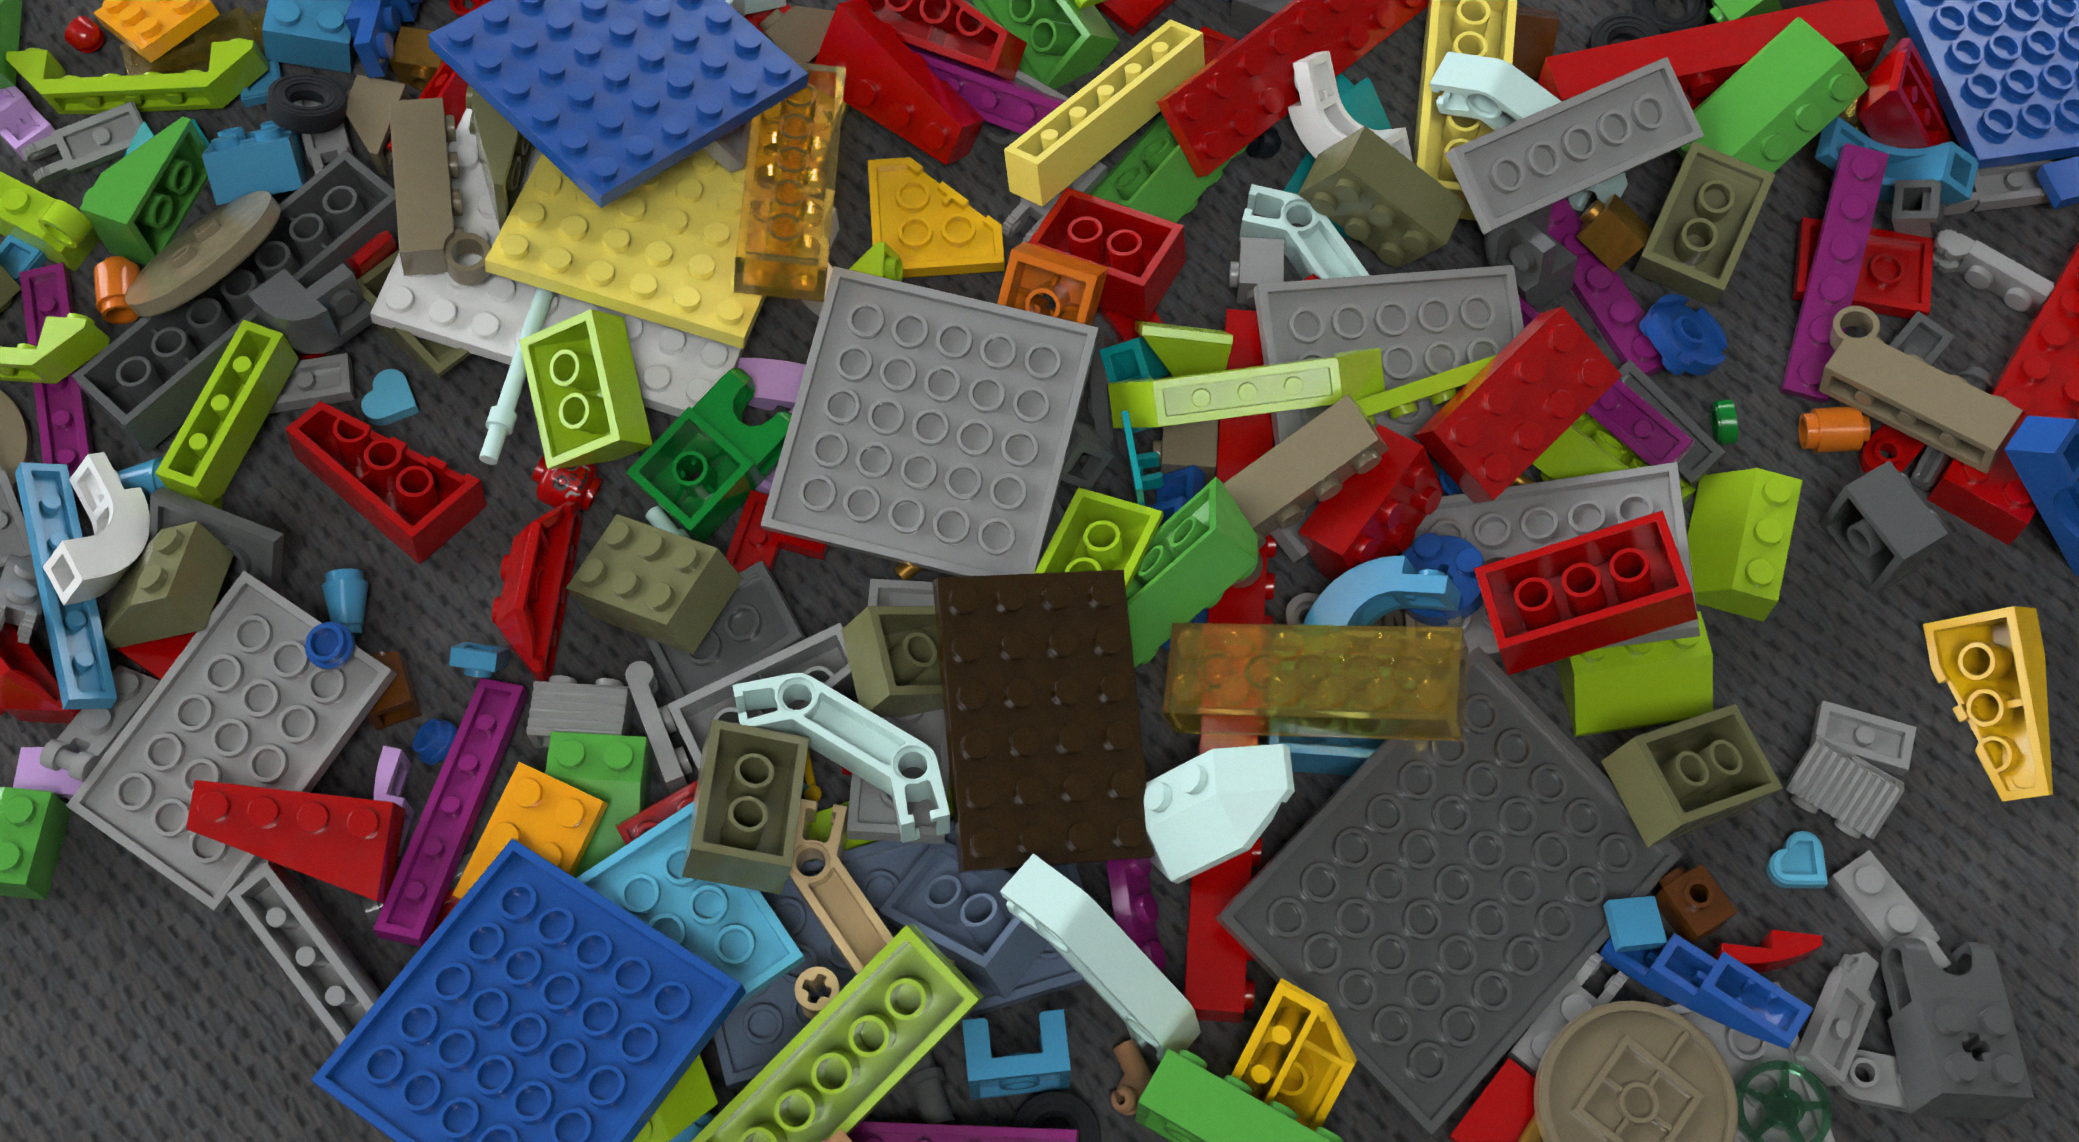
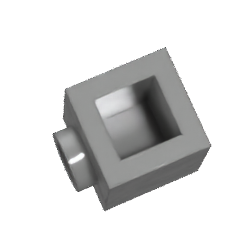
[1229,237,1284,309]

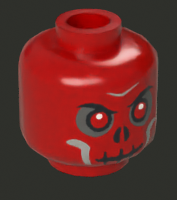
[531,456,603,512]

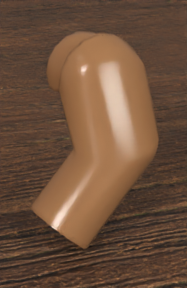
[1110,1039,1153,1115]

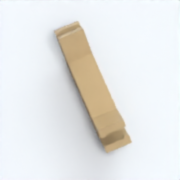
[789,799,955,976]

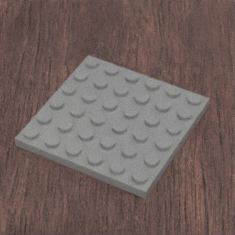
[760,266,1099,577]

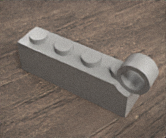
[227,858,382,1045]

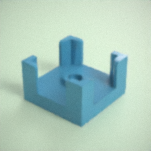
[962,1009,1071,1100]

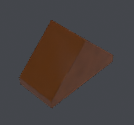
[1512,6,1560,81]

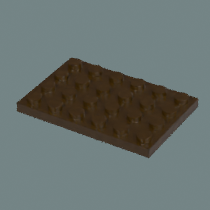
[932,570,1155,873]

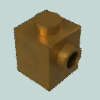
[390,26,443,91]
[1576,194,1652,273]

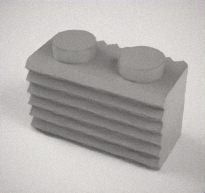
[526,675,634,749]
[1786,734,1904,839]

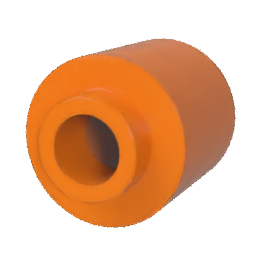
[94,256,140,324]
[1798,406,1871,453]

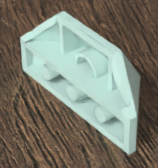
[1144,744,1295,884]

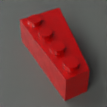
[808,0,984,165]
[285,401,486,565]
[186,780,406,904]

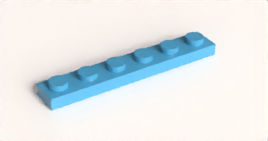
[15,462,117,709]

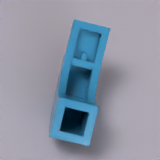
[1815,116,1979,205]
[1295,556,1461,667]

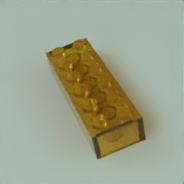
[733,62,846,302]
[1162,623,1469,741]

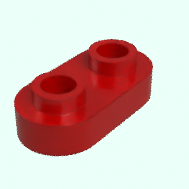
[1859,423,1927,474]

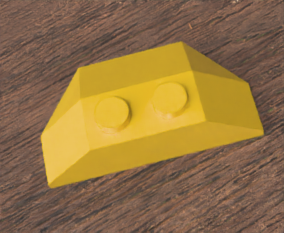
[1231,978,1357,1131]

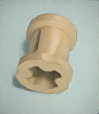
[794,966,840,1020]

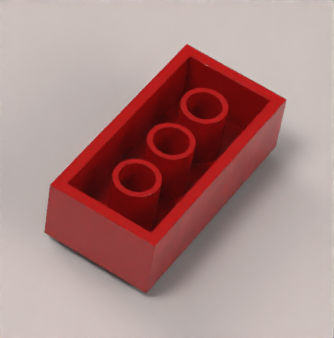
[1414,306,1622,503]
[1474,510,1698,675]

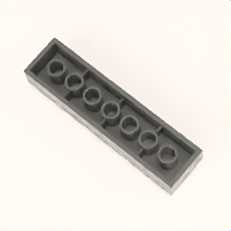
[71,150,399,453]

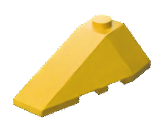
[1923,606,2053,802]

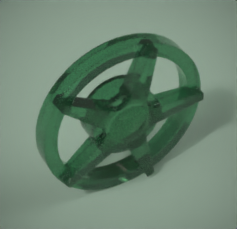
[1736,1060,1832,1142]

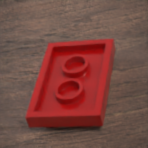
[1792,217,1934,319]

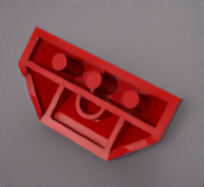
[1856,38,1956,149]
[492,501,584,682]
[0,623,81,724]

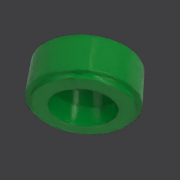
[1710,399,1738,445]

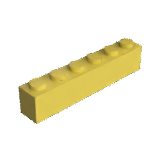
[1004,19,1205,207]

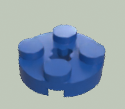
[1639,294,1728,376]
[1402,533,1485,626]

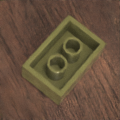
[1298,126,1466,268]
[566,514,742,655]
[1601,704,1783,848]
[682,719,809,895]

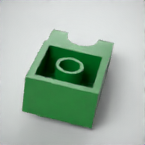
[626,368,792,543]

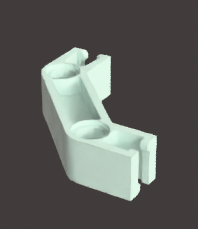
[1429,52,1628,211]
[1239,184,1369,280]
[732,673,950,843]
[1000,853,1201,1062]

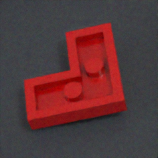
[725,490,830,574]

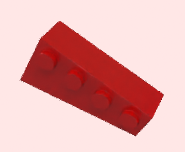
[866,0,1027,82]

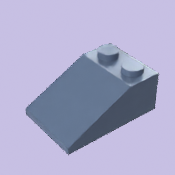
[878,841,1049,999]

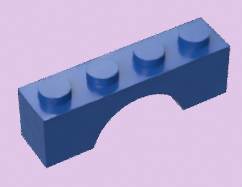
[2004,416,2079,577]

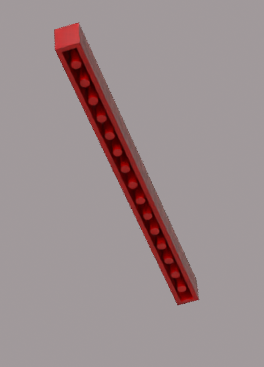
[1183,309,1277,1023]

